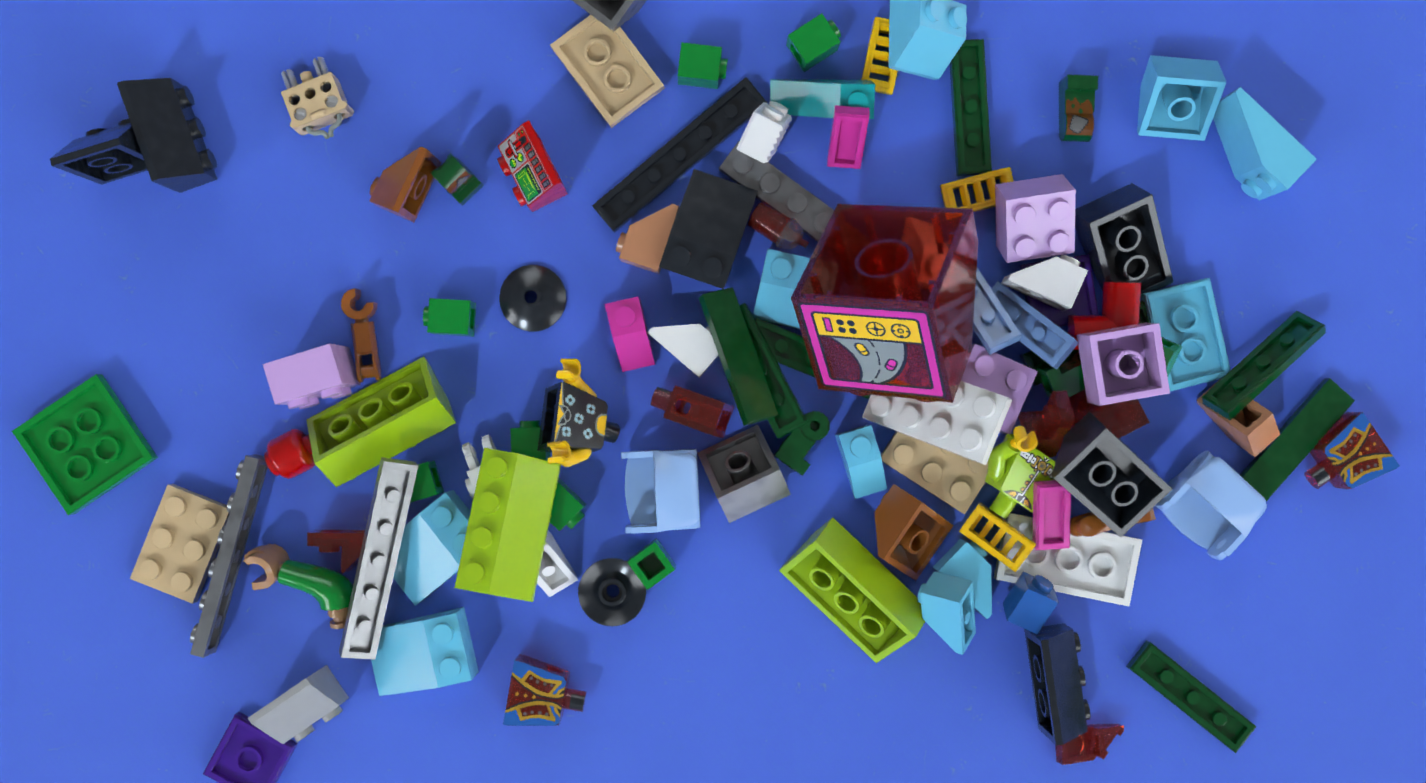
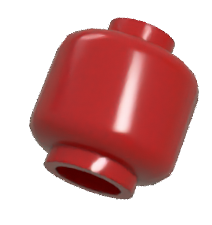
[264,429,315,479]

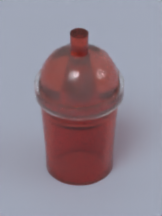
[747,203,809,249]

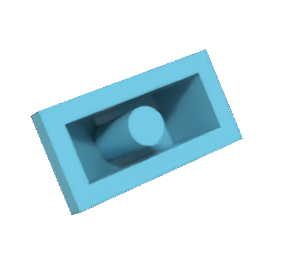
[835,425,887,499]
[933,539,992,619]
[918,571,976,655]

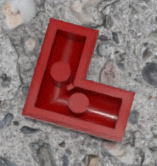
[1068,282,1141,350]

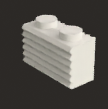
[736,101,792,163]

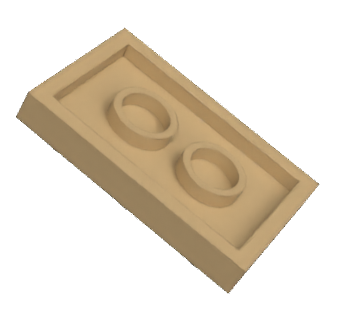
[550,15,665,128]
[881,431,988,514]
[130,484,230,604]

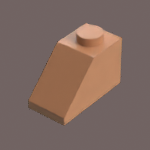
[616,204,679,274]
[1196,379,1280,457]

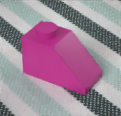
[605,296,655,372]

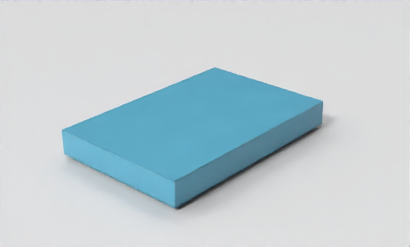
[1141,278,1231,391]

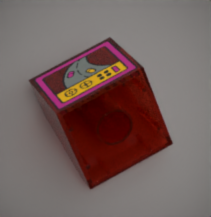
[791,204,978,403]

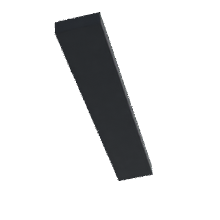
[592,77,768,233]

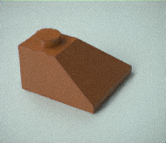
[369,147,442,223]
[875,484,954,581]

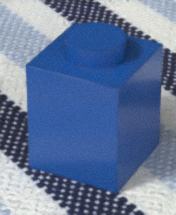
[1003,572,1059,634]

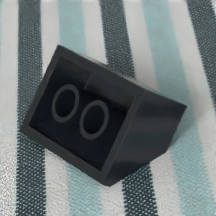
[117,78,217,193]
[1051,411,1172,537]
[1024,624,1091,746]

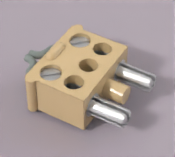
[281,57,354,139]

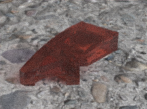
[1055,724,1124,765]

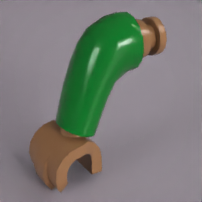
[243,544,353,629]

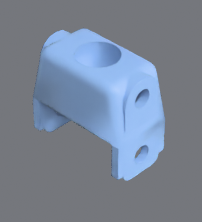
[621,449,700,534]
[1155,451,1267,560]

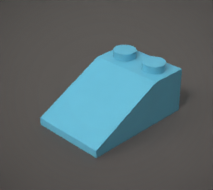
[1213,87,1316,201]
[393,490,471,606]
[371,607,479,696]

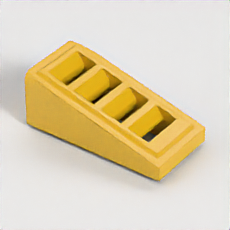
[861,17,898,95]
[940,167,1014,218]
[959,502,1036,572]

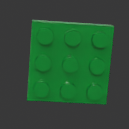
[12,374,158,515]

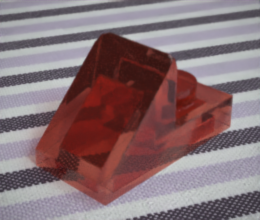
[1018,390,1076,457]
[307,530,365,573]

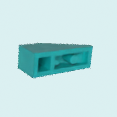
[770,79,875,119]

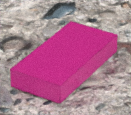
[827,105,870,169]
[1032,480,1071,550]

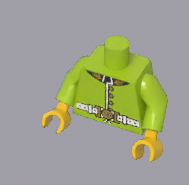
[985,426,1055,520]

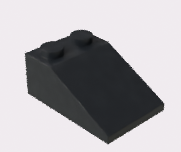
[50,119,148,185]
[659,169,758,289]
[1075,183,1173,298]

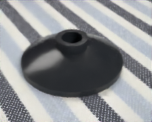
[499,265,566,332]
[578,558,646,626]

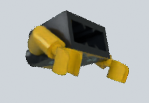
[537,358,620,467]

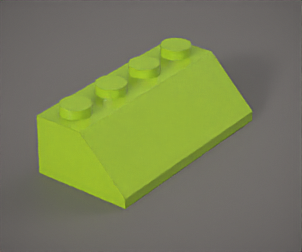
[306,356,456,488]
[454,448,561,602]
[779,517,925,663]

